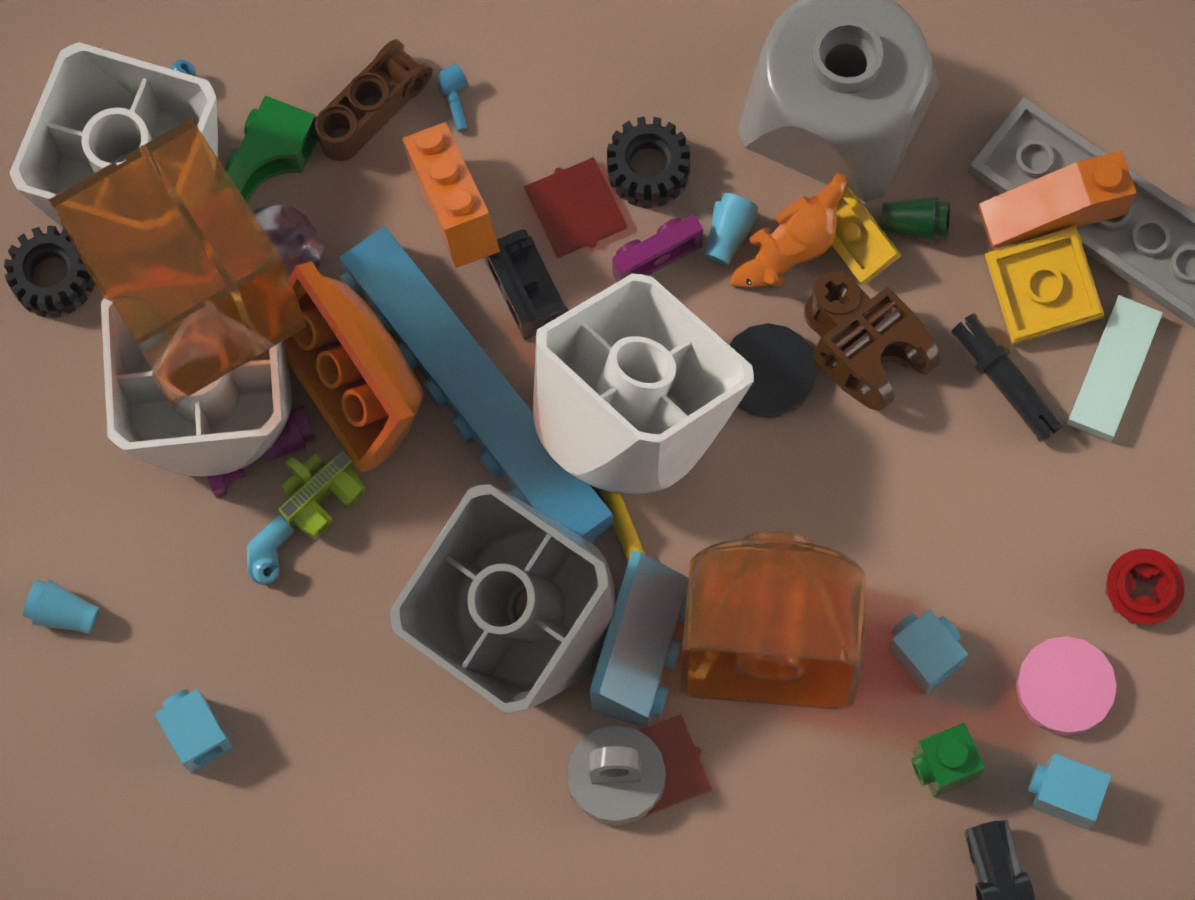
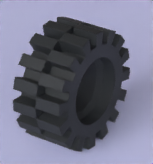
[607,117,690,208]
[4,226,96,318]

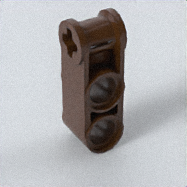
[315,39,433,161]

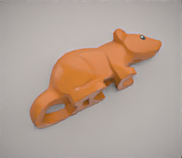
[730,171,848,288]

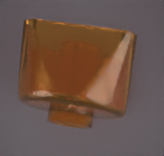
[680,531,866,710]

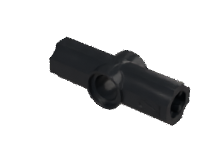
[964,820,1036,900]

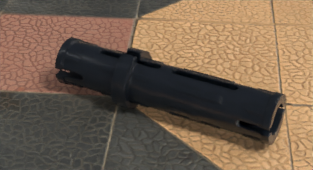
[951,313,1064,443]

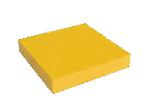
[985,226,1104,345]

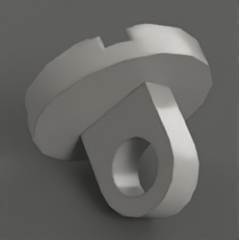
[566,725,666,826]

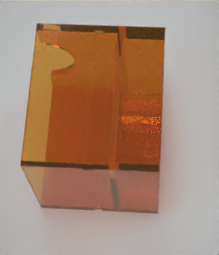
[49,118,307,406]

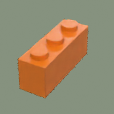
[402,122,500,268]

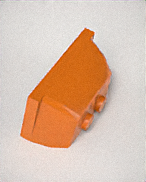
[275,261,424,473]

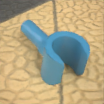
[438,64,468,132]

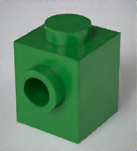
[911,722,985,797]

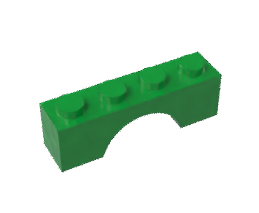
[185,96,319,278]

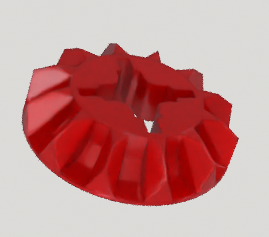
[1105,549,1185,627]

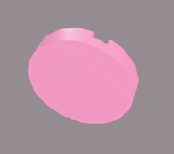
[1016,636,1117,736]

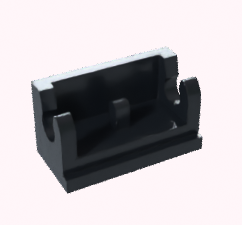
[485,229,568,340]

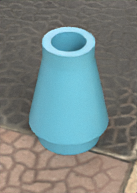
[703,193,758,266]
[22,579,100,635]

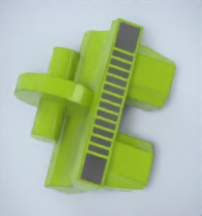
[278,450,366,539]

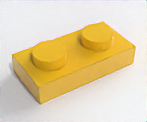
[832,184,902,285]

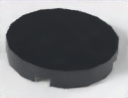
[729,323,817,418]

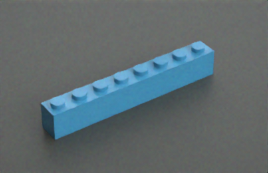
[339,226,613,543]

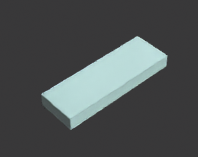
[1067,295,1163,442]

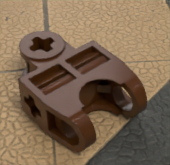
[804,271,940,411]

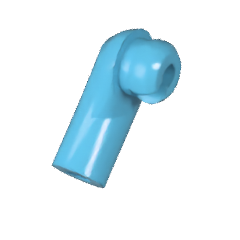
[247,514,295,585]

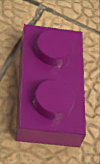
[612,214,703,282]

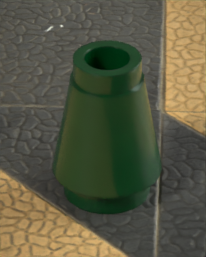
[881,196,950,243]

